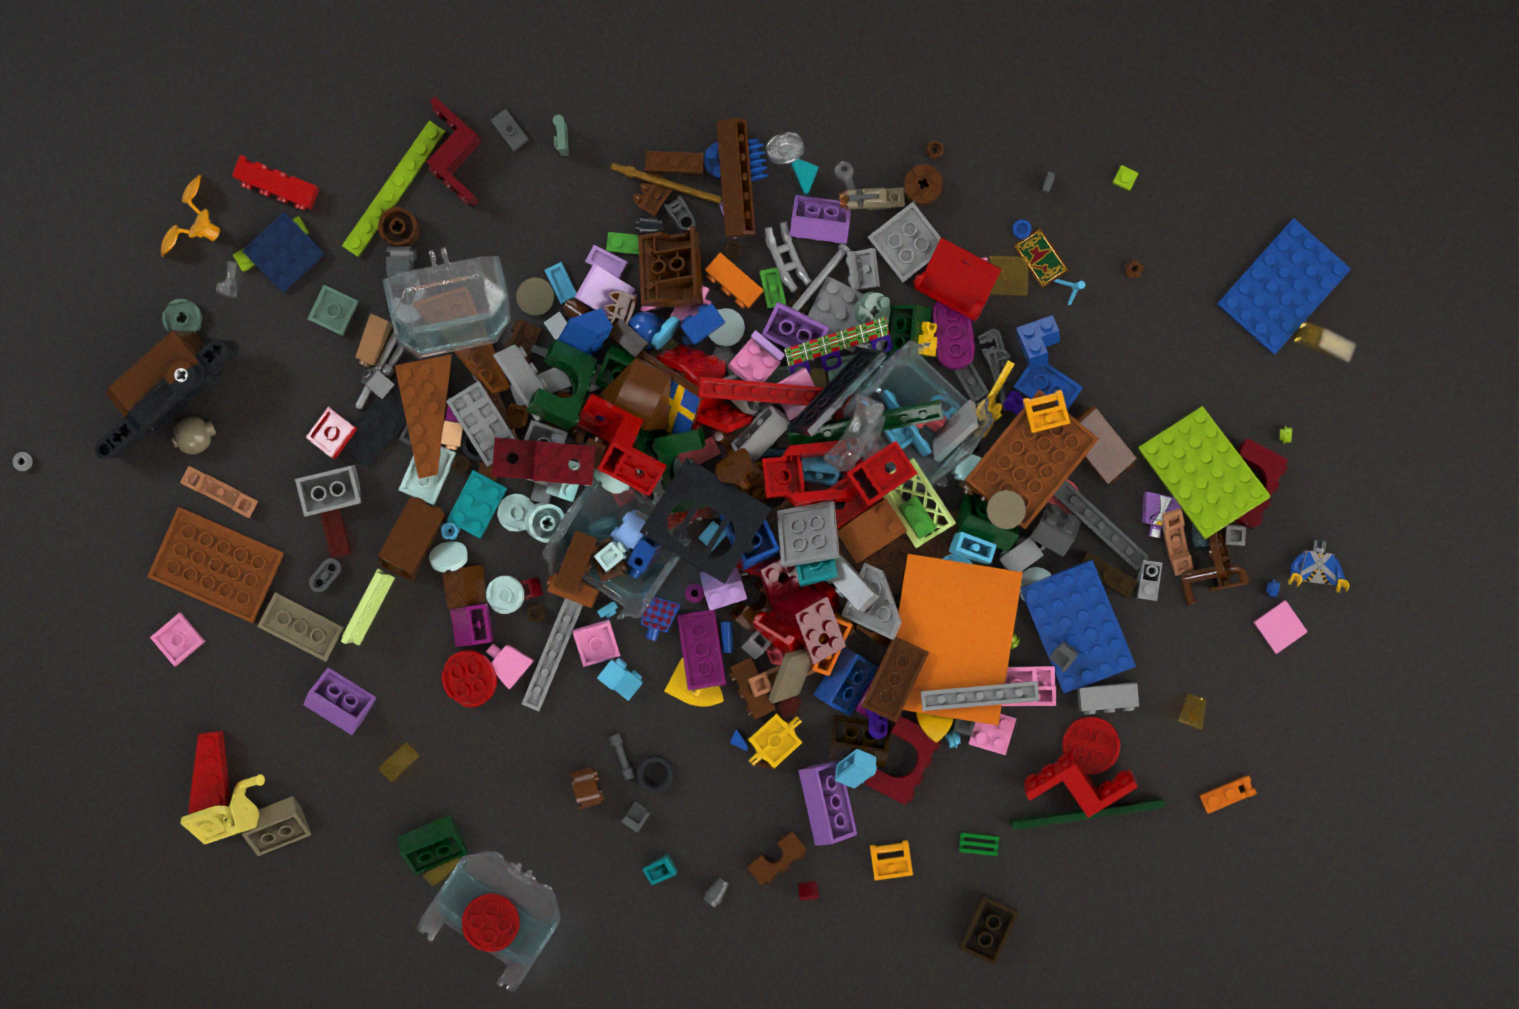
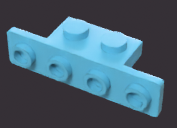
[879,389,932,457]

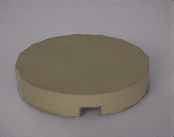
[516,277,555,316]
[986,490,1026,529]

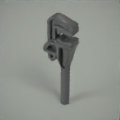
[977,329,1011,411]

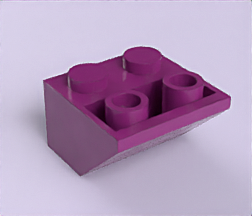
[450,603,494,647]

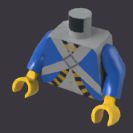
[1288,540,1350,592]

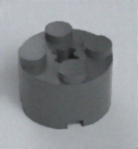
[386,246,418,285]

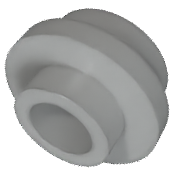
[13,452,33,471]

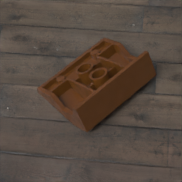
[638,226,703,308]

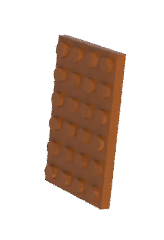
[964,389,1099,529]
[147,507,285,623]

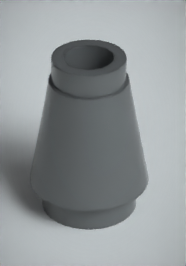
[703,878,729,908]

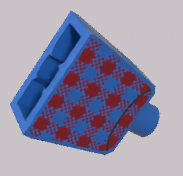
[627,536,664,578]
[641,593,681,641]

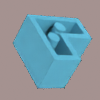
[597,658,644,701]

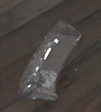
[823,393,885,471]

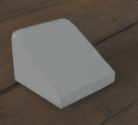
[530,482,552,503]

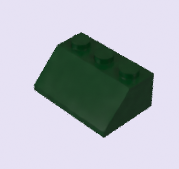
[883,305,931,365]
[595,343,642,389]
[956,494,1019,552]
[397,815,468,875]

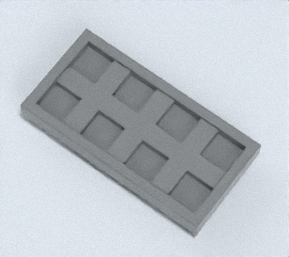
[446,381,515,467]

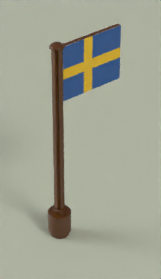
[563,299,705,433]

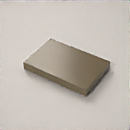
[768,648,811,704]

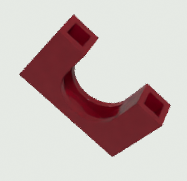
[1235,438,1288,530]
[864,715,942,805]

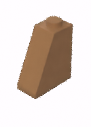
[355,314,393,368]

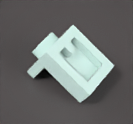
[594,541,627,571]

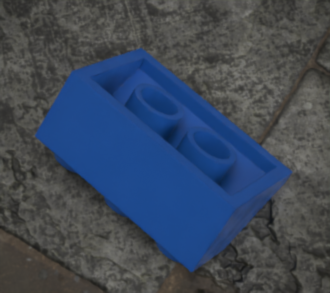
[557,308,613,358]
[813,647,879,716]

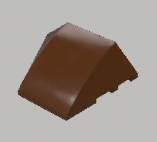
[598,357,672,430]

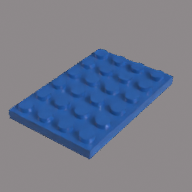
[1216,218,1351,355]
[1020,560,1136,693]

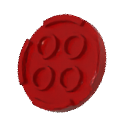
[441,650,497,707]
[1062,716,1120,775]
[462,893,520,952]

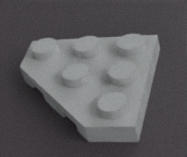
[841,563,902,640]

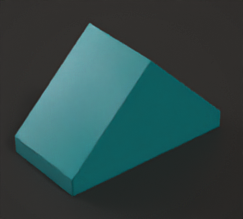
[790,157,819,196]
[642,854,678,885]

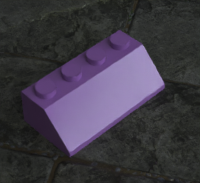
[798,760,857,846]

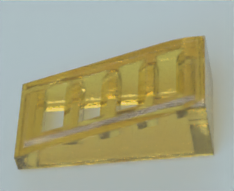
[423,857,464,886]

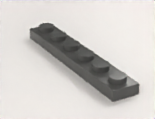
[1053,480,1149,571]

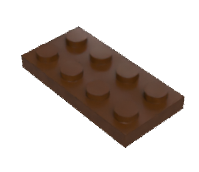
[861,637,929,723]

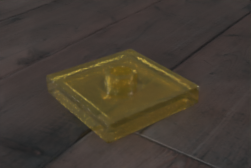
[990,256,1029,296]

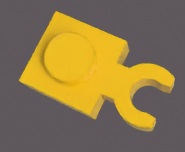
[917,322,937,357]

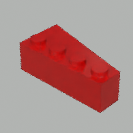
[232,155,319,211]
[188,730,231,813]

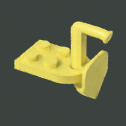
[180,774,265,844]

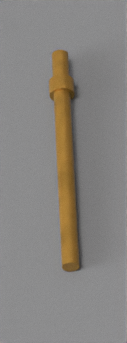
[611,163,722,204]

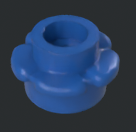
[1266,579,1281,598]

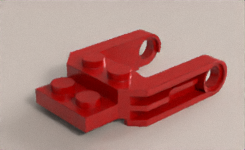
[761,441,854,507]

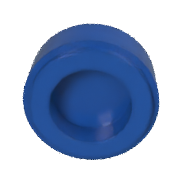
[1012,219,1032,240]

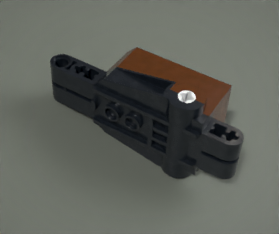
[94,330,239,459]

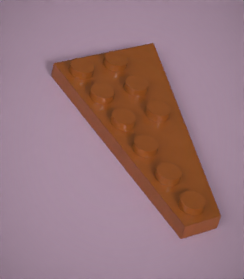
[412,284,510,395]
[395,354,452,479]

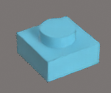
[597,601,618,619]

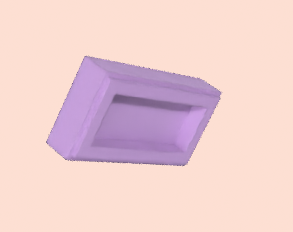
[585,245,628,279]
[751,330,785,361]

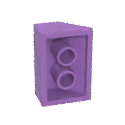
[790,195,851,244]
[762,302,830,361]
[303,668,377,735]

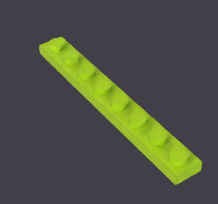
[342,120,446,257]

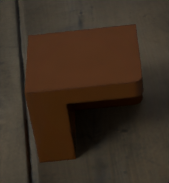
[505,403,529,432]

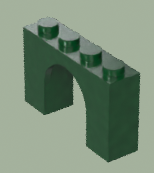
[526,339,597,431]
[652,427,708,514]

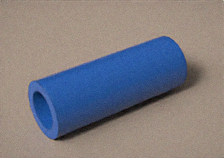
[721,622,733,653]

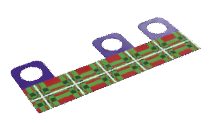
[784,317,892,375]

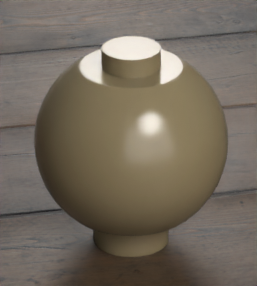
[171,416,216,454]

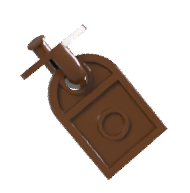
[713,431,776,504]
[1181,528,1249,607]

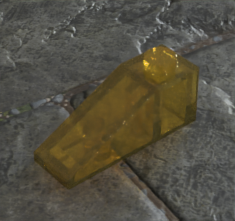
[1295,322,1356,362]

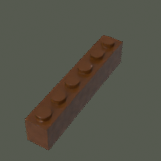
[716,118,756,237]

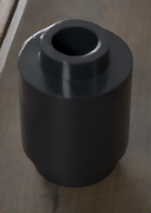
[636,216,663,235]

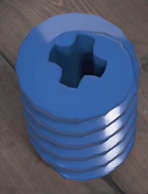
[748,139,768,181]

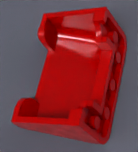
[753,581,840,655]

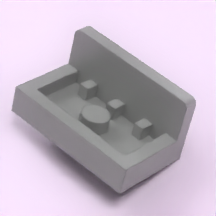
[846,248,880,290]

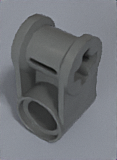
[664,195,696,233]

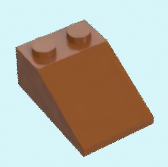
[837,499,907,564]

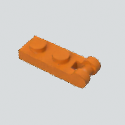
[1199,775,1257,814]

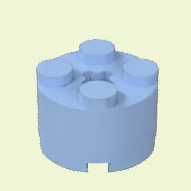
[610,509,646,554]

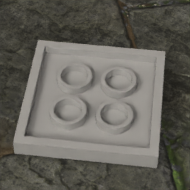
[867,202,941,283]
[808,276,875,353]
[777,500,840,567]

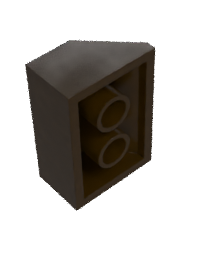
[828,715,891,767]

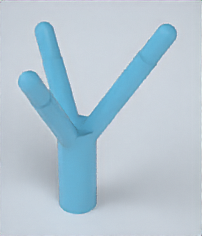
[1054,279,1085,305]

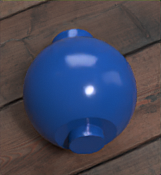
[628,312,666,350]

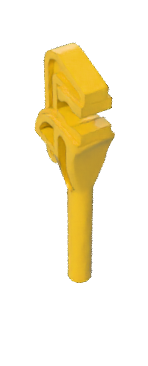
[972,360,1014,438]

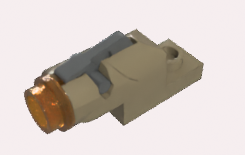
[839,187,905,211]

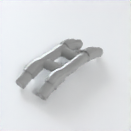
[765,222,812,292]

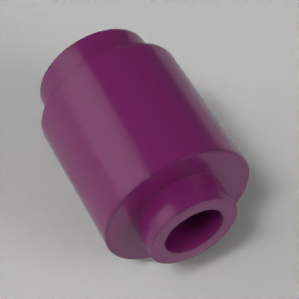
[685,583,705,603]

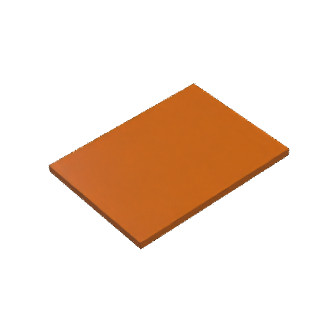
[896,554,1023,726]

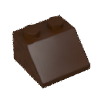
[442,565,488,609]

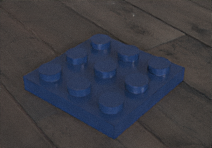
[242,211,325,293]

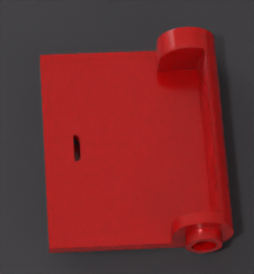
[913,237,1002,322]

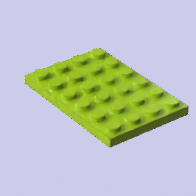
[1138,406,1270,540]

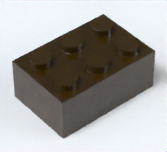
[958,893,1019,966]

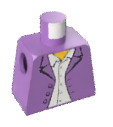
[1142,492,1180,538]

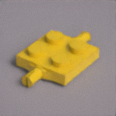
[748,714,802,769]

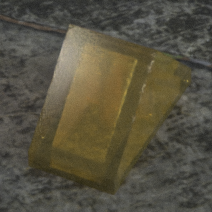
[1178,693,1206,730]
[379,742,419,783]

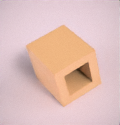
[441,421,465,450]

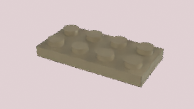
[257,592,344,662]

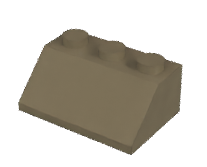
[242,796,311,856]

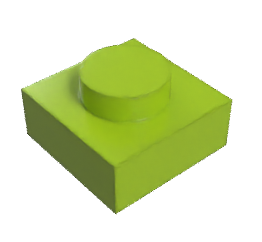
[1112,165,1138,191]

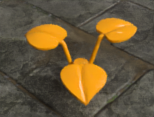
[161,174,220,258]

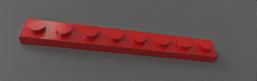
[697,377,845,409]

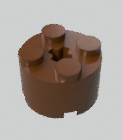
[903,165,943,206]
[378,207,420,246]
[569,767,604,810]

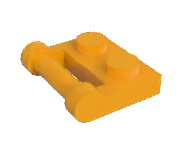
[1023,390,1070,433]
[870,840,913,880]

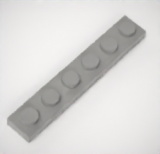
[522,598,583,711]
[921,681,1039,711]

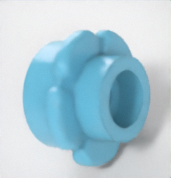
[441,522,460,540]
[946,730,961,749]

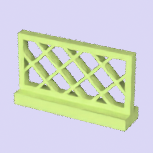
[883,458,956,548]
[341,569,396,645]

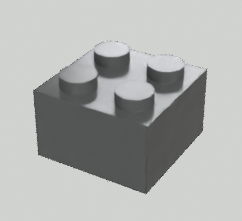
[1030,502,1081,556]

